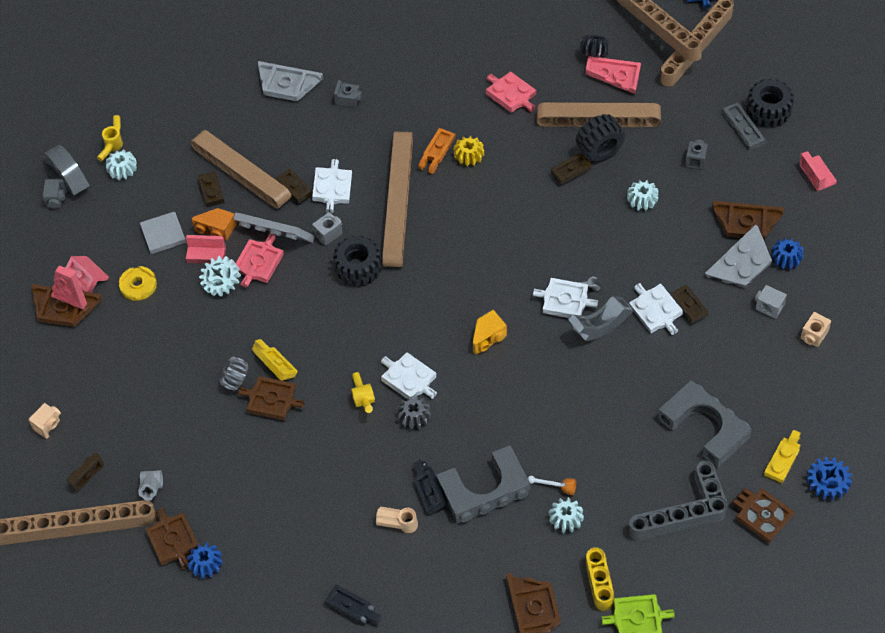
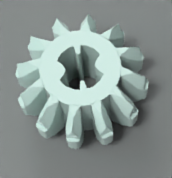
[106,149,137,180]
[627,180,658,211]
[549,498,584,534]

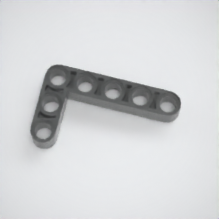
[629,461,727,540]

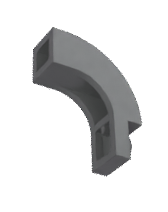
[43,144,90,195]
[568,296,634,341]

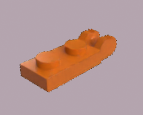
[418,128,456,174]

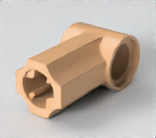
[376,507,418,533]

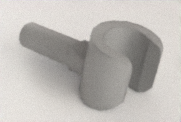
[577,277,601,291]

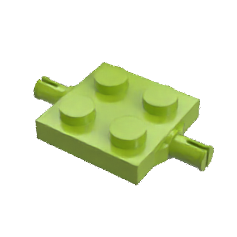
[601,594,674,633]

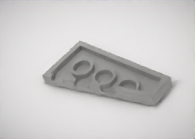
[234,212,315,243]

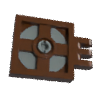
[731,488,795,544]

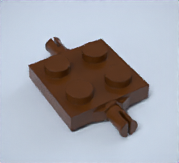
[239,376,305,421]
[146,508,198,569]

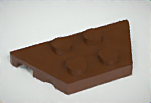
[712,201,785,240]
[31,284,102,327]
[506,573,561,633]

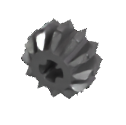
[220,356,248,391]
[397,395,431,430]

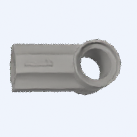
[138,470,163,501]

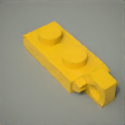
[252,339,297,381]
[764,430,801,484]

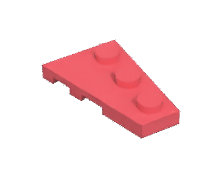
[586,56,641,94]
[51,266,87,309]

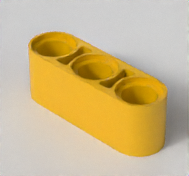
[586,548,614,611]

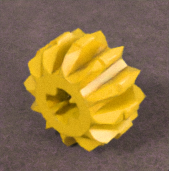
[454,135,484,166]

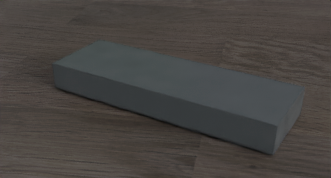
[722,102,766,150]

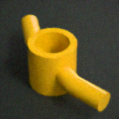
[97,115,123,162]
[351,372,375,413]

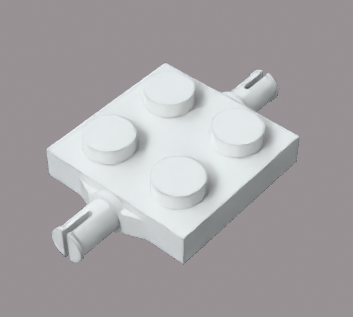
[312,159,352,213]
[533,278,598,318]
[629,283,683,335]
[381,353,437,399]

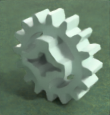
[199,256,241,297]

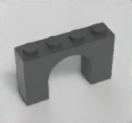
[658,380,751,468]
[436,445,531,524]

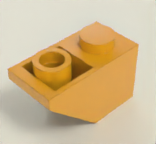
[473,310,507,355]

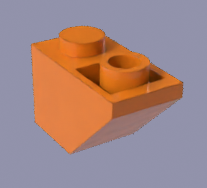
[191,208,237,241]

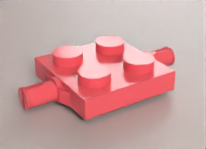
[486,72,536,113]
[236,234,284,288]

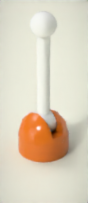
[528,476,576,495]

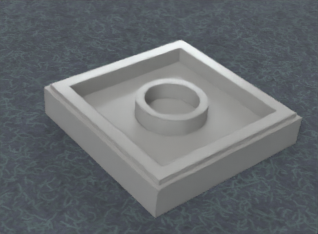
[140,211,186,254]

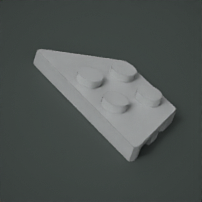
[258,61,323,101]
[705,225,772,288]

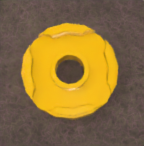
[119,266,157,301]

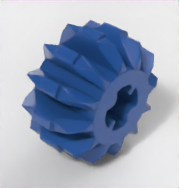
[771,237,804,270]
[187,542,223,579]

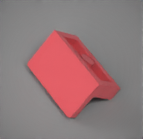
[799,151,837,191]
[186,235,226,264]
[65,256,109,293]

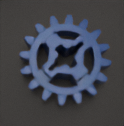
[807,457,852,500]

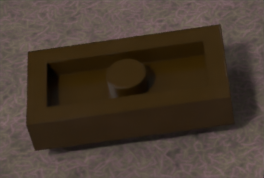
[551,152,592,185]
[276,168,313,204]
[198,171,225,208]
[670,284,709,324]
[67,452,105,494]

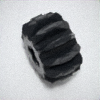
[580,35,610,58]

